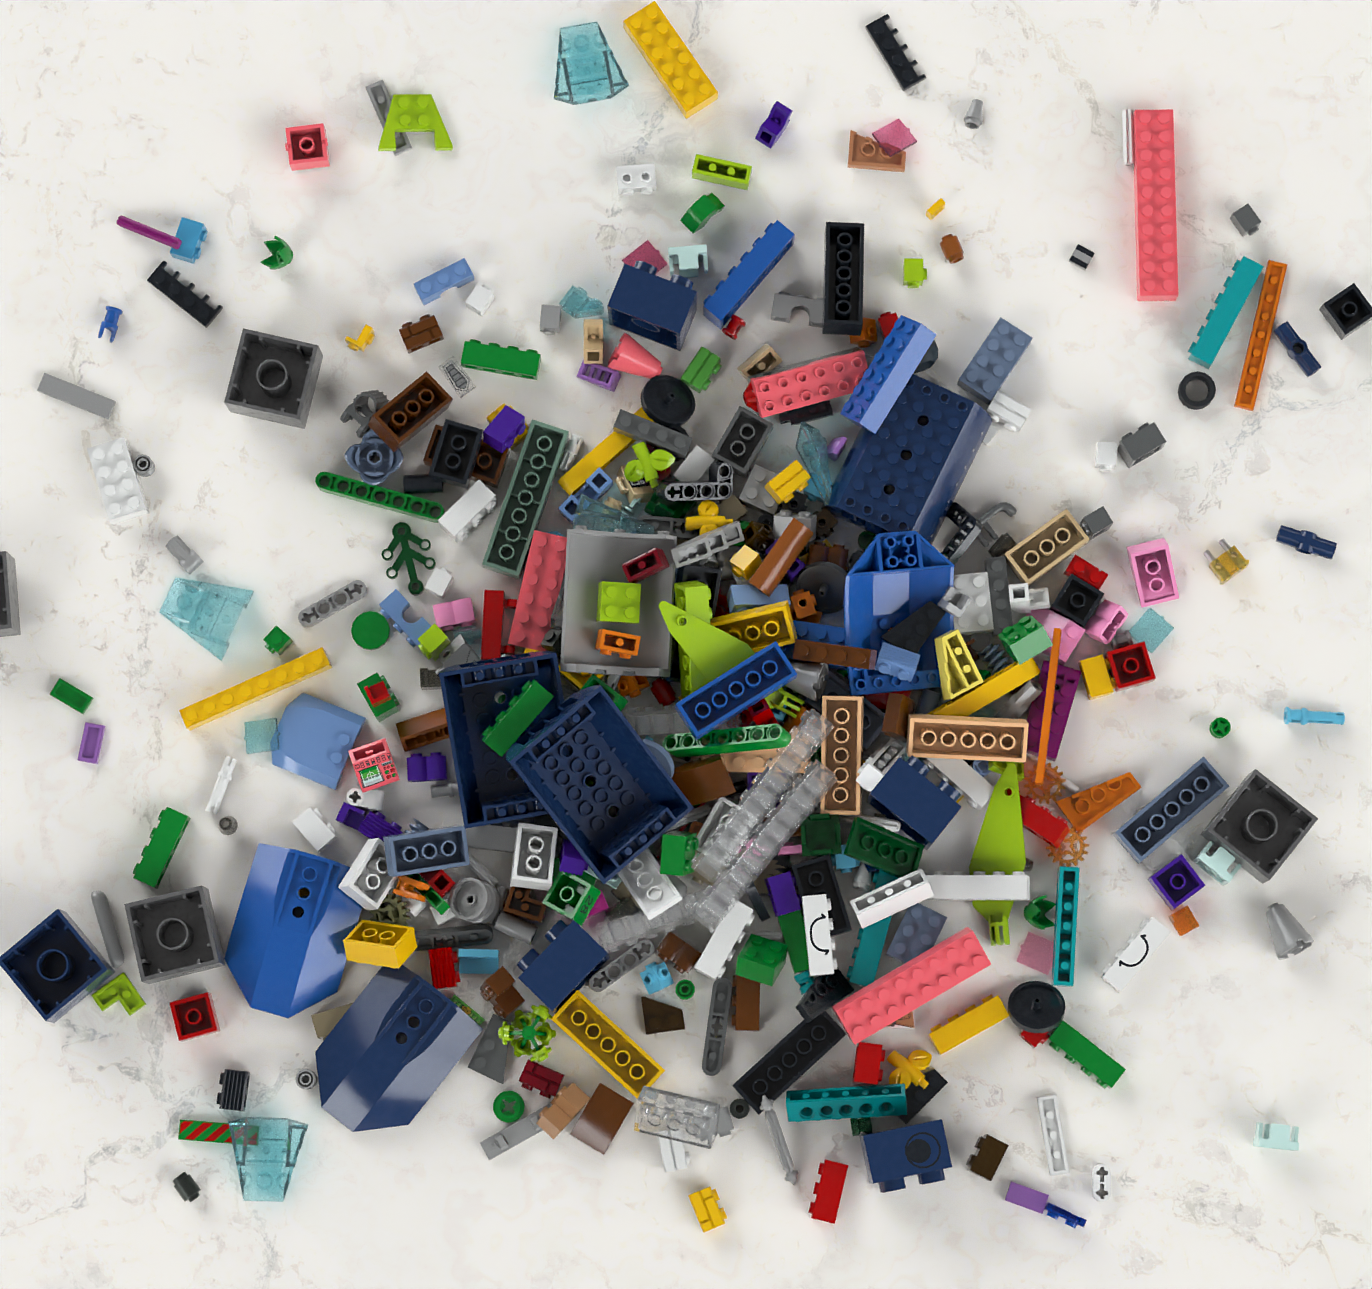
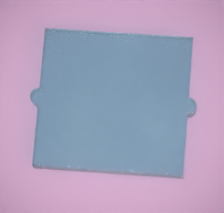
[1129,608,1174,653]
[244,718,280,754]

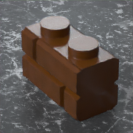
[399,314,444,353]

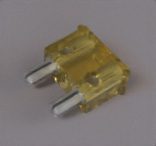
[1203,538,1249,585]

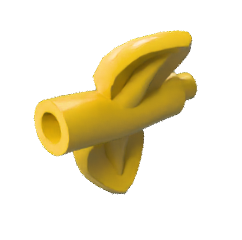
[685,500,733,536]
[886,1050,932,1089]

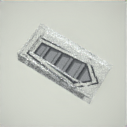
[438,356,476,398]

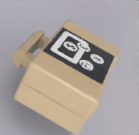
[615,465,654,504]

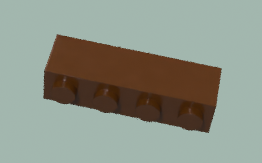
[793,639,877,670]

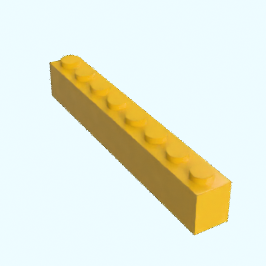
[179,647,332,731]

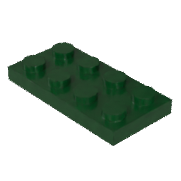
[844,817,924,878]

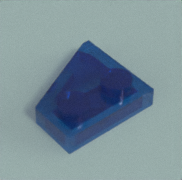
[1044,1202,1087,1229]

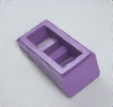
[576,359,621,392]
[823,436,847,462]

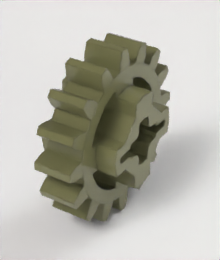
[369,893,411,926]

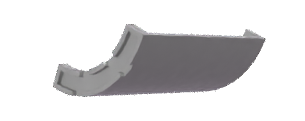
[560,525,677,677]

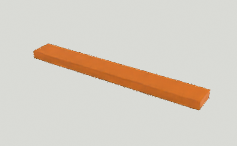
[1234,260,1287,411]
[1035,628,1062,786]

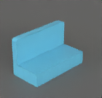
[458,949,499,974]

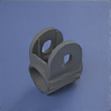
[340,390,389,438]

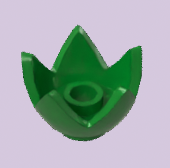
[261,236,293,270]
[1024,895,1056,930]

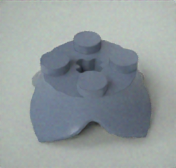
[344,429,404,486]

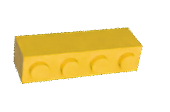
[928,994,1009,1055]

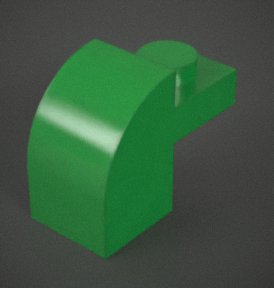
[680,193,725,234]

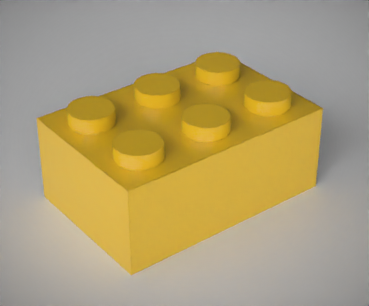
[343,920,417,969]

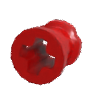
[722,314,746,340]

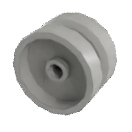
[449,877,500,924]

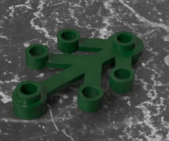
[381,522,436,596]

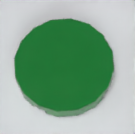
[351,611,390,650]

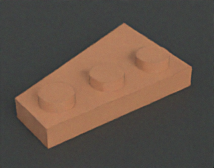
[847,130,906,172]

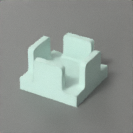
[668,244,708,278]
[1193,841,1242,886]
[1253,1122,1299,1151]

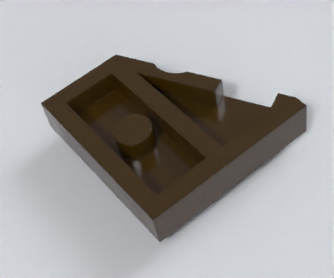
[641,996,685,1035]

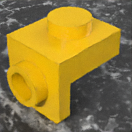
[345,324,375,352]

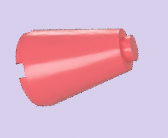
[607,333,663,379]

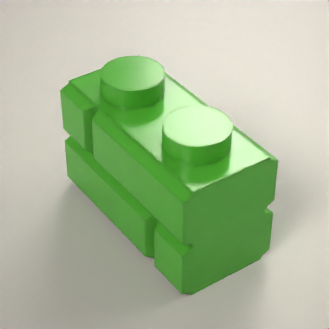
[681,346,722,393]

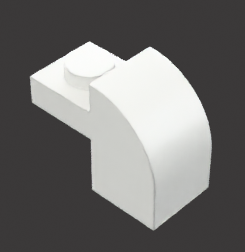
[1008,583,1050,613]

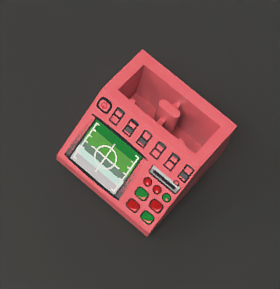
[348,738,400,793]

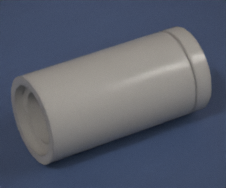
[494,911,538,945]

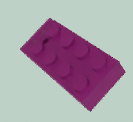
[1026,660,1081,762]

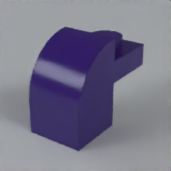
[755,101,793,149]

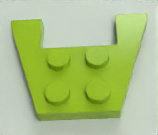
[378,94,453,151]

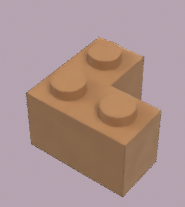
[536,1083,591,1140]

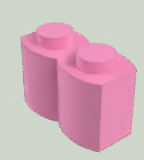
[433,598,476,632]
[1084,600,1128,644]

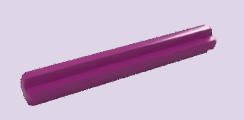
[116,215,182,249]

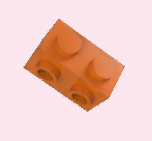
[595,629,641,660]

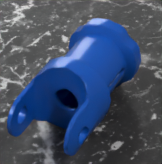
[98,306,123,343]

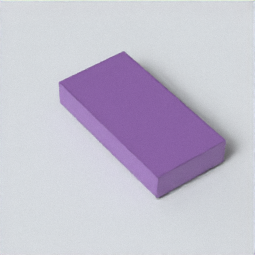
[77,722,106,764]
[1005,1181,1049,1214]

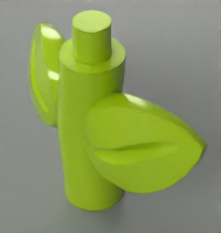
[624,442,676,489]

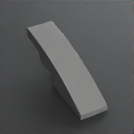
[670,521,745,568]

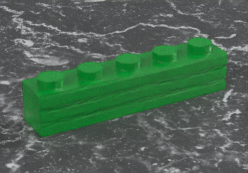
[407,873,450,915]

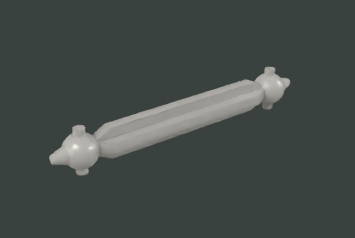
[760,1095,799,1185]

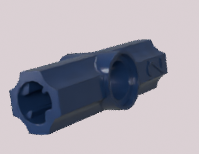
[1273,321,1321,378]
[1276,525,1337,560]

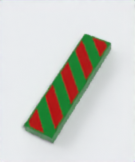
[178,1120,260,1146]

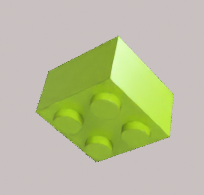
[596,581,641,624]

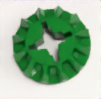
[493,1091,525,1123]

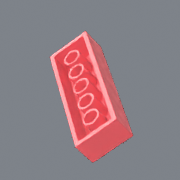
[508,530,567,651]

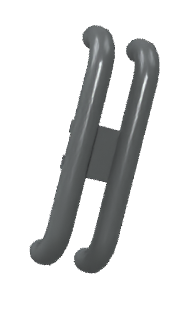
[958,502,1017,548]

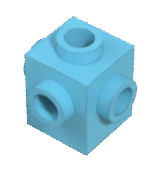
[639,962,674,995]

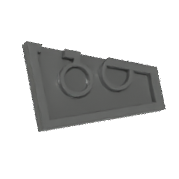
[468,1014,511,1084]

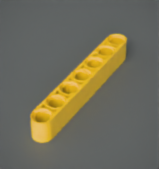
[557,407,656,496]
[927,657,1041,716]

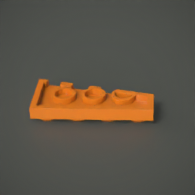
[1055,772,1142,834]

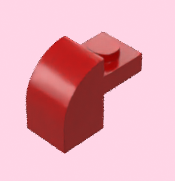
[748,698,779,725]
[419,869,456,898]

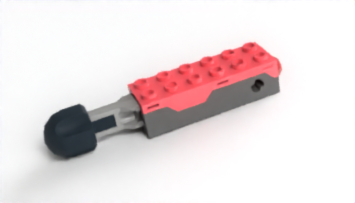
[743,340,938,418]

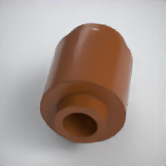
[939,234,964,264]

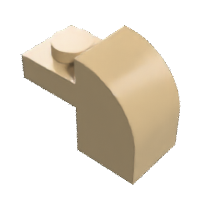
[583,319,604,364]

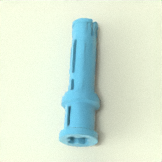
[1284,707,1345,725]

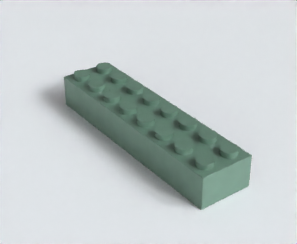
[482,419,570,580]

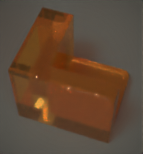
[1168,905,1199,936]

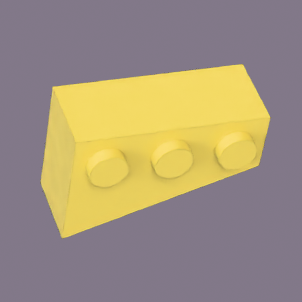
[934,629,984,700]

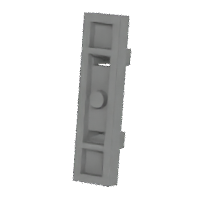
[480,1104,551,1160]

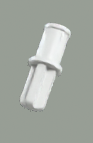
[559,434,584,472]

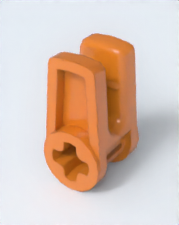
[392,875,430,902]

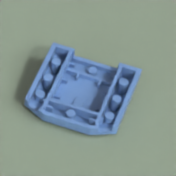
[271,693,366,790]

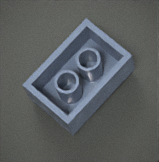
[885,903,948,964]

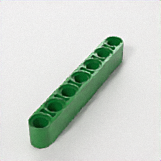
[315,472,445,523]
[662,724,791,758]

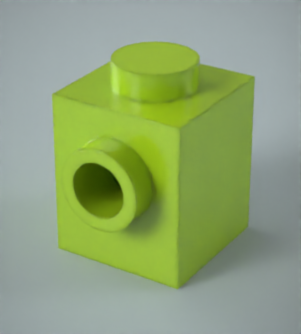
[903,258,927,288]

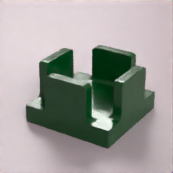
[644,479,697,530]
[800,814,842,857]

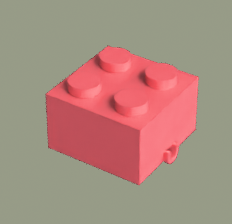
[285,123,330,171]

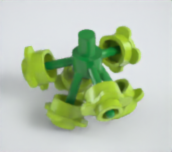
[498,1005,556,1062]

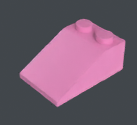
[1126,538,1179,608]
[1026,608,1086,665]

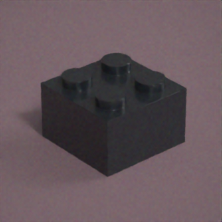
[1319,283,1372,340]
[1049,573,1105,628]

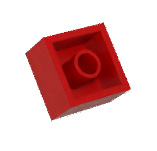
[1104,641,1156,692]
[169,992,220,1042]
[852,1042,886,1085]

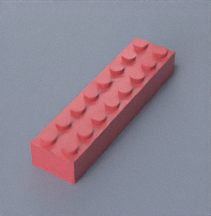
[832,927,991,1045]

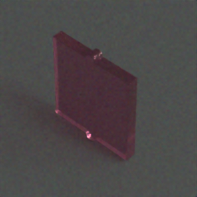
[872,119,917,157]
[622,240,668,272]
[1016,932,1054,975]

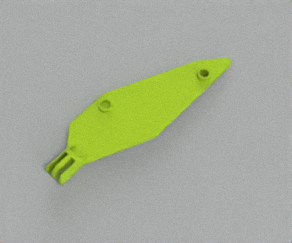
[659,601,804,718]
[969,763,1026,946]

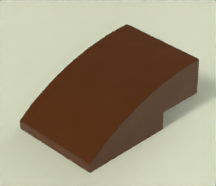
[882,693,915,743]
[672,754,736,805]
[570,1083,634,1155]

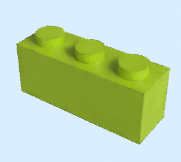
[692,154,752,190]
[418,623,451,661]

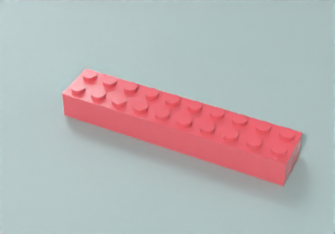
[1133,109,1178,301]

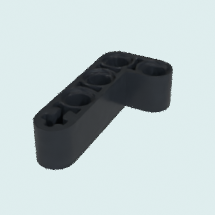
[656,461,733,501]

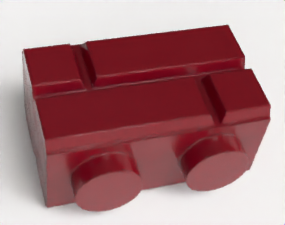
[622,548,670,583]
[519,1059,565,1099]

